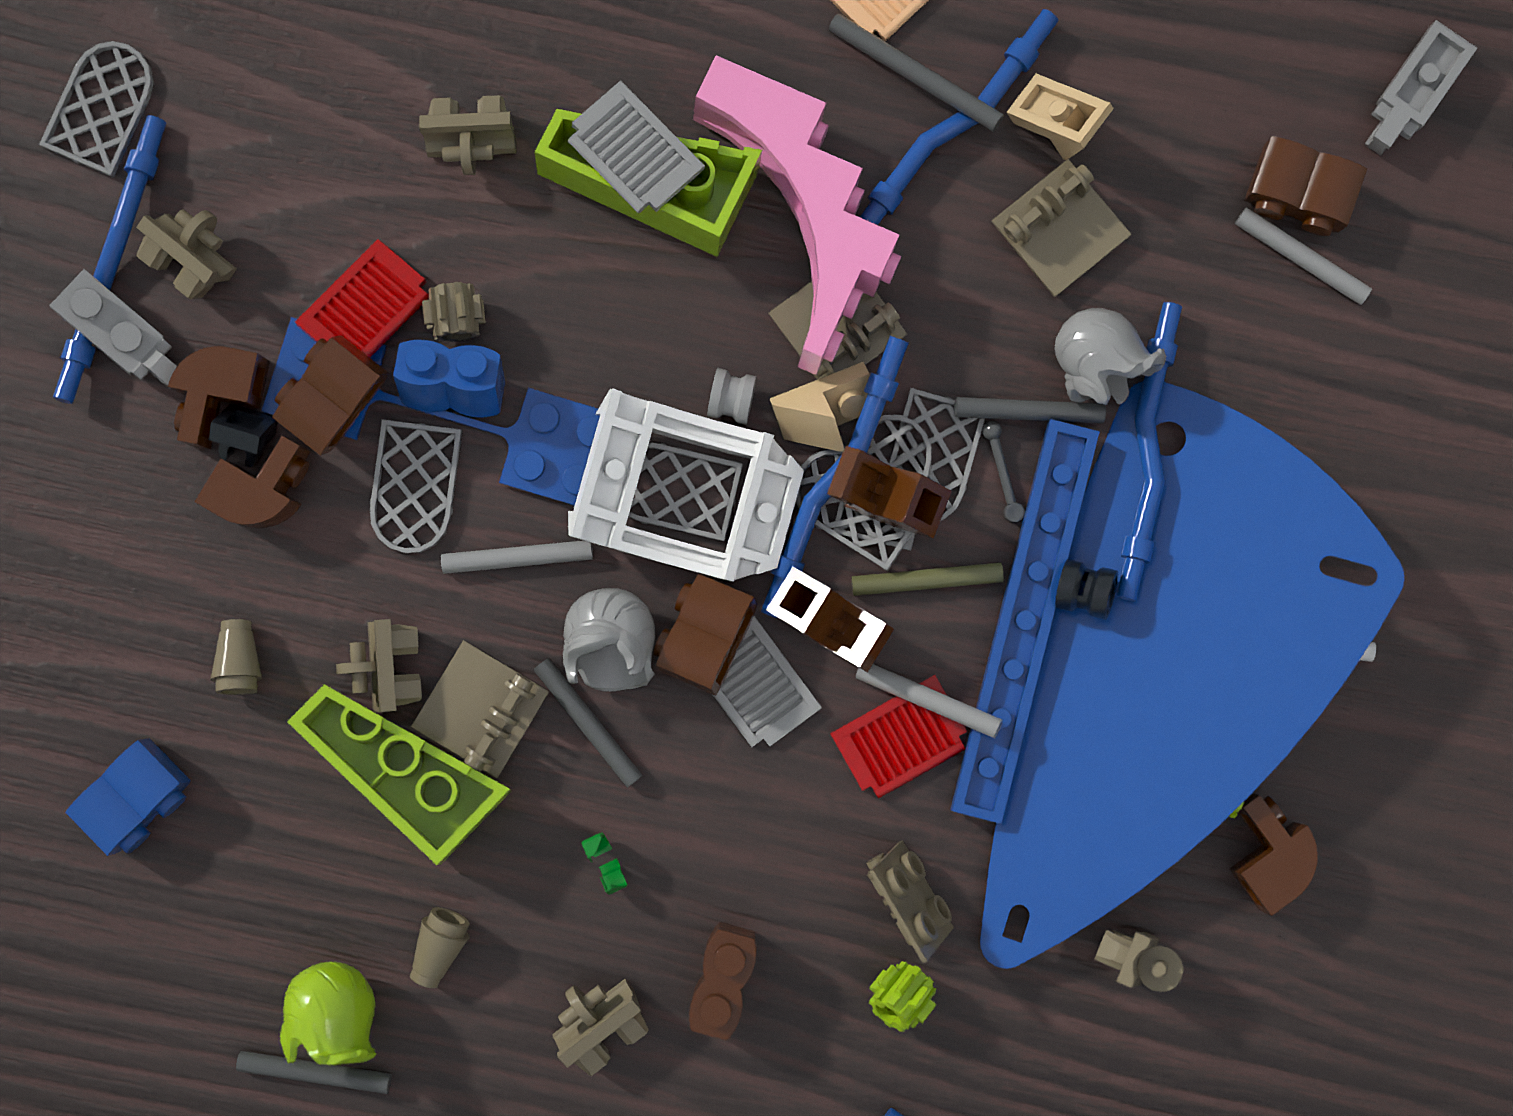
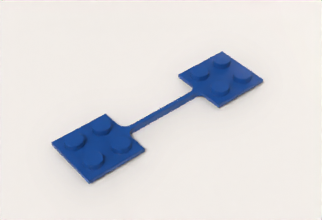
[261,317,600,506]

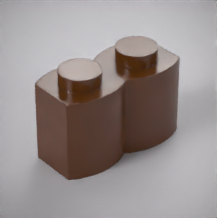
[1244,136,1367,236]
[272,335,390,456]
[654,574,758,696]
[689,922,756,1041]

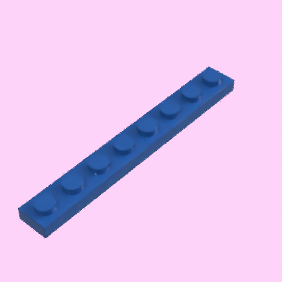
[950,419,1100,824]

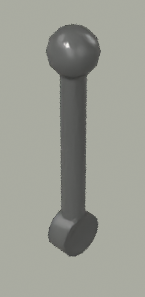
[982,421,1025,522]

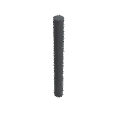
[829,14,1004,132]

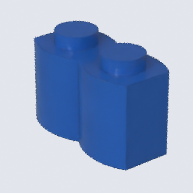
[393,340,505,417]
[65,738,191,856]

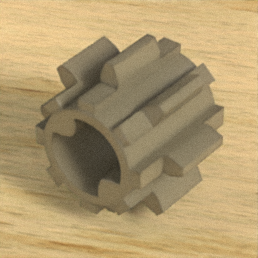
[422,282,486,342]

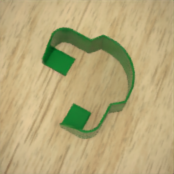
[581,832,628,895]

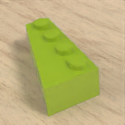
[535,109,762,257]
[287,684,511,865]

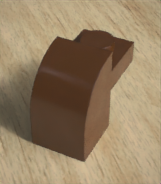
[168,346,270,450]
[194,435,311,528]
[827,446,952,539]
[766,567,894,673]
[1229,793,1318,916]

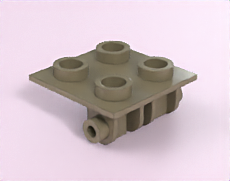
[991,159,1132,298]
[768,281,907,380]
[411,640,550,778]
[866,840,954,963]

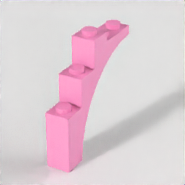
[693,55,902,375]

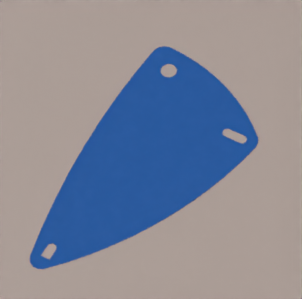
[980,381,1405,969]

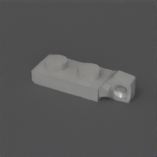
[1364,20,1477,156]
[49,269,177,389]

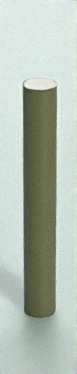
[851,562,1004,596]

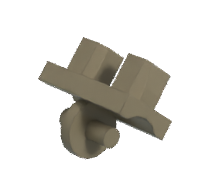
[419,95,516,175]
[136,209,237,299]
[336,619,422,712]
[1095,930,1184,992]
[552,979,649,1076]

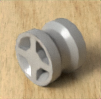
[707,368,757,425]

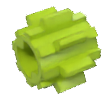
[869,961,936,1032]

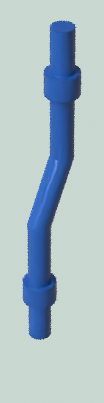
[860,9,1059,225]
[53,115,166,404]
[1116,302,1182,601]
[761,336,909,618]

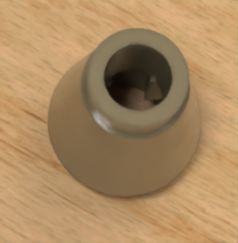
[210,619,262,695]
[410,907,470,988]

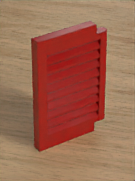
[295,239,429,358]
[830,674,967,799]

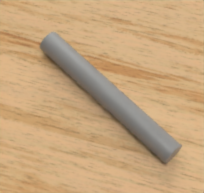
[1235,207,1372,305]
[441,540,593,574]
[856,664,1003,738]

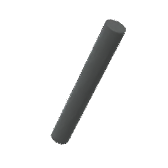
[954,397,1106,423]
[533,658,643,788]
[236,1051,392,1094]

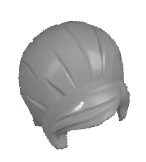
[1054,308,1166,405]
[563,588,655,691]

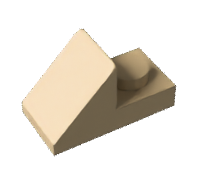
[1007,74,1114,160]
[770,362,870,452]

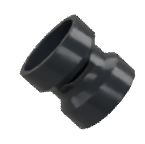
[1055,559,1118,620]

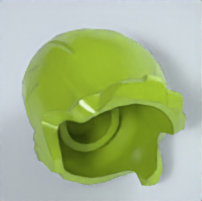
[280,962,376,1065]

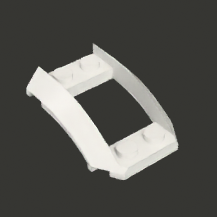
[568,389,804,582]

